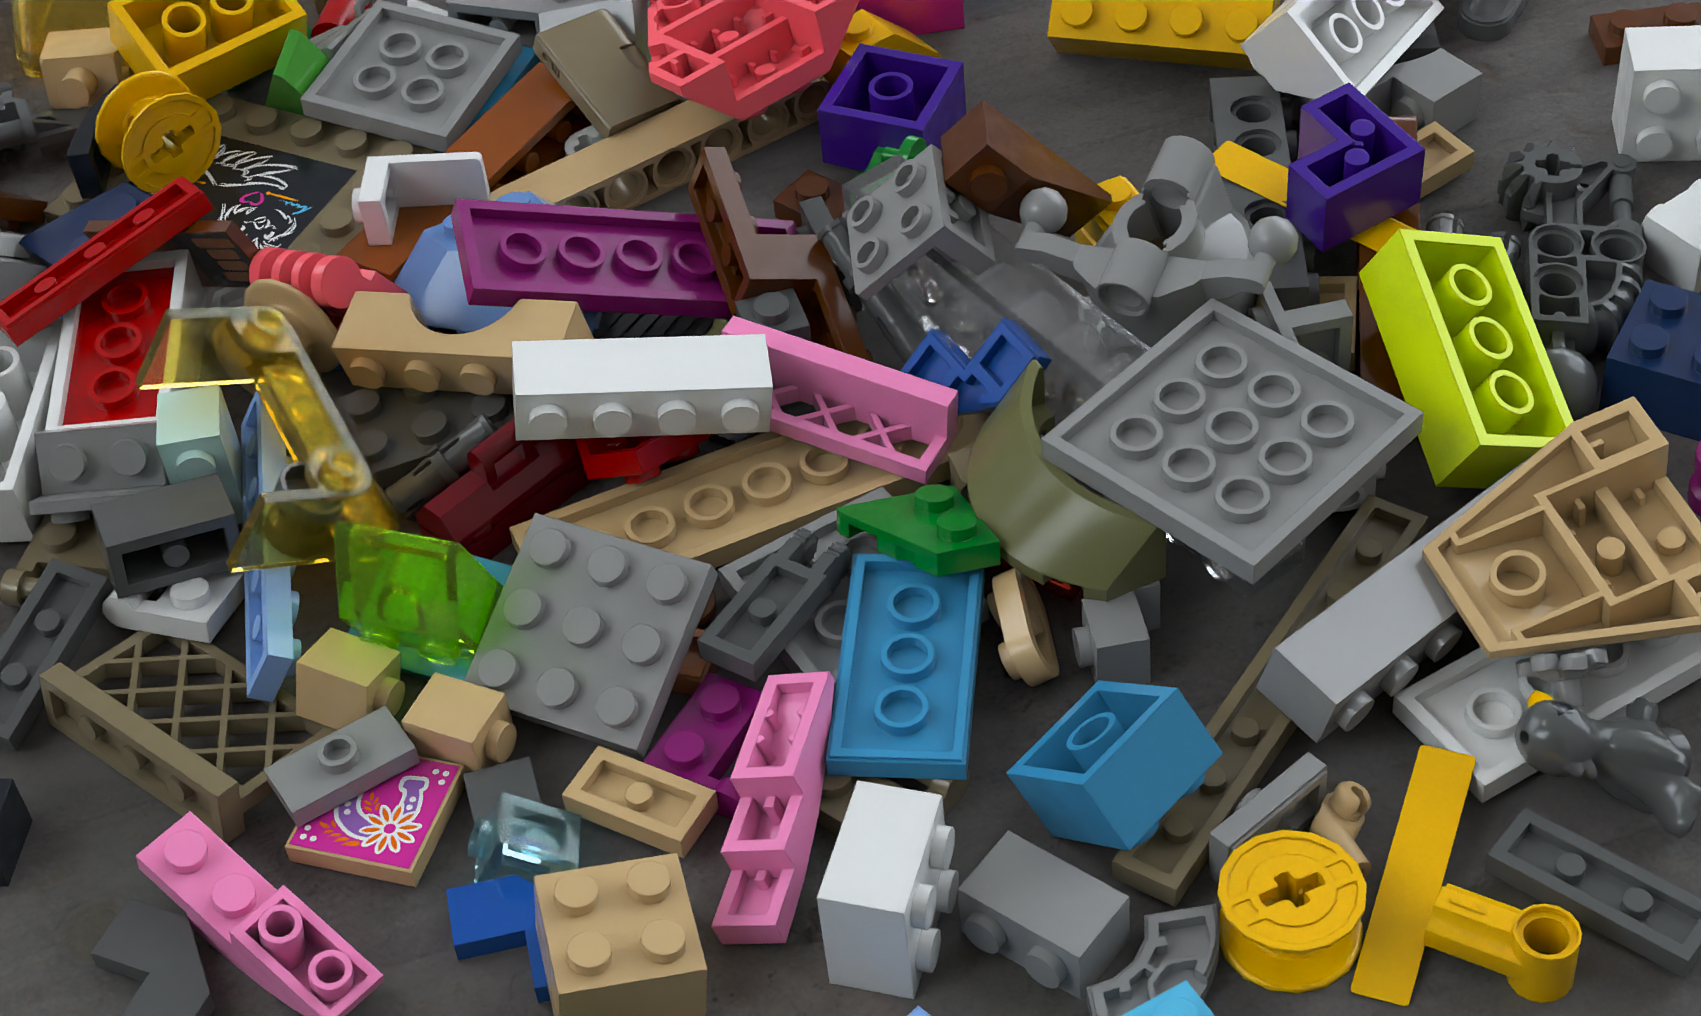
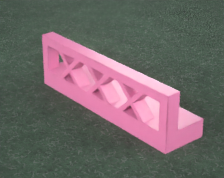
[722,316,958,485]

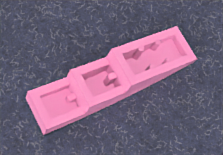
[711,671,835,945]

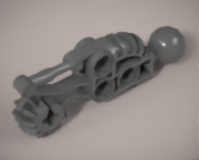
[1497,141,1647,421]

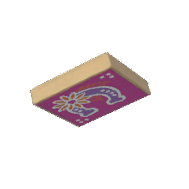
[285,756,467,887]

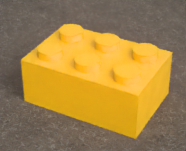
[107,0,307,100]

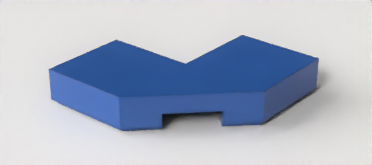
[900,317,1052,416]
[446,874,550,1003]

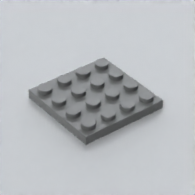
[1041,298,1424,585]

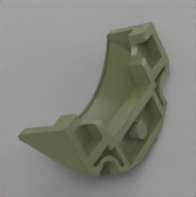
[967,360,1166,602]

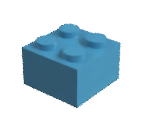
[1006,680,1223,851]

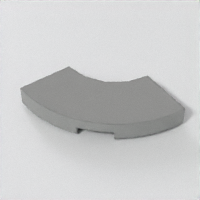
[1086,904,1219,1016]

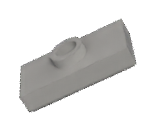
[264,705,420,827]
[1209,752,1327,884]

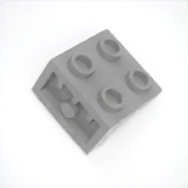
[847,144,996,300]

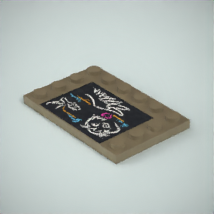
[43,94,437,255]

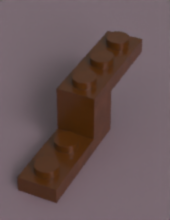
[687,147,874,362]

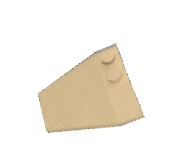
[1422,396,1701,659]

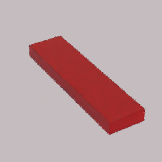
[0,176,214,347]

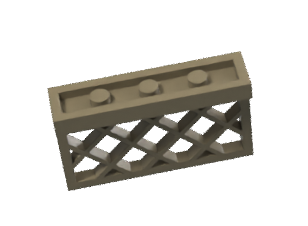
[39,630,337,844]

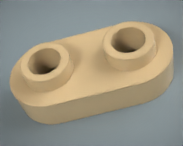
[987,568,1059,687]

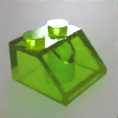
[334,521,504,666]

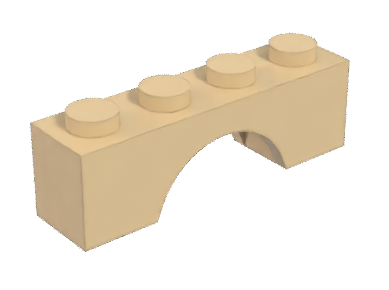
[331,291,594,396]

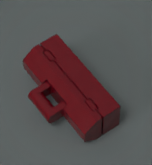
[416,418,593,560]

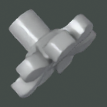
[1515,647,1609,707]

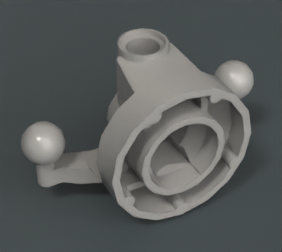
[1013,135,1299,352]

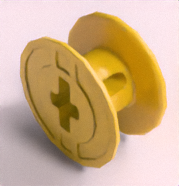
[95,70,222,194]
[1217,830,1367,994]

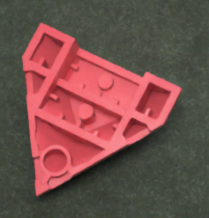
[648,0,860,121]

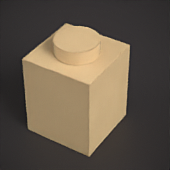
[296,627,405,730]
[401,672,517,773]

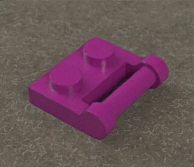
[643,672,762,820]

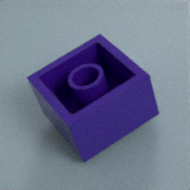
[817,43,967,171]

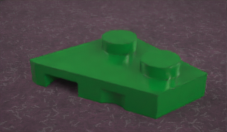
[836,484,1000,577]

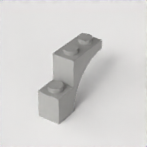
[1280,48,1483,134]

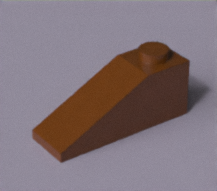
[941,100,1112,238]

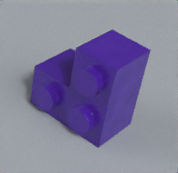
[1286,82,1425,252]

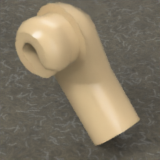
[1310,781,1372,879]

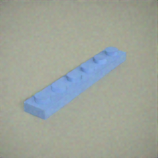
[241,382,301,702]

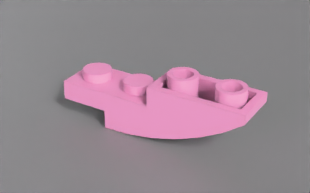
[136,811,384,1016]

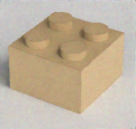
[534,853,707,1016]

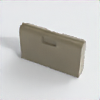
[533,9,682,139]

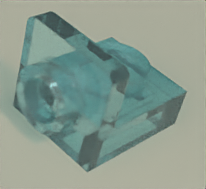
[467,792,581,883]

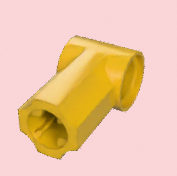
[1424,883,1582,1003]

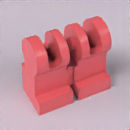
[249,247,407,331]

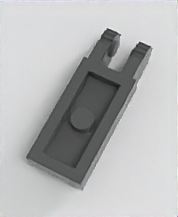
[697,528,853,682]

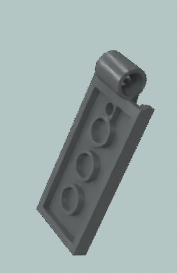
[286,387,514,502]

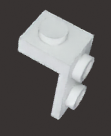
[352,152,490,246]

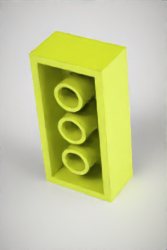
[1359,228,1574,489]

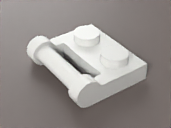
[102,543,245,643]

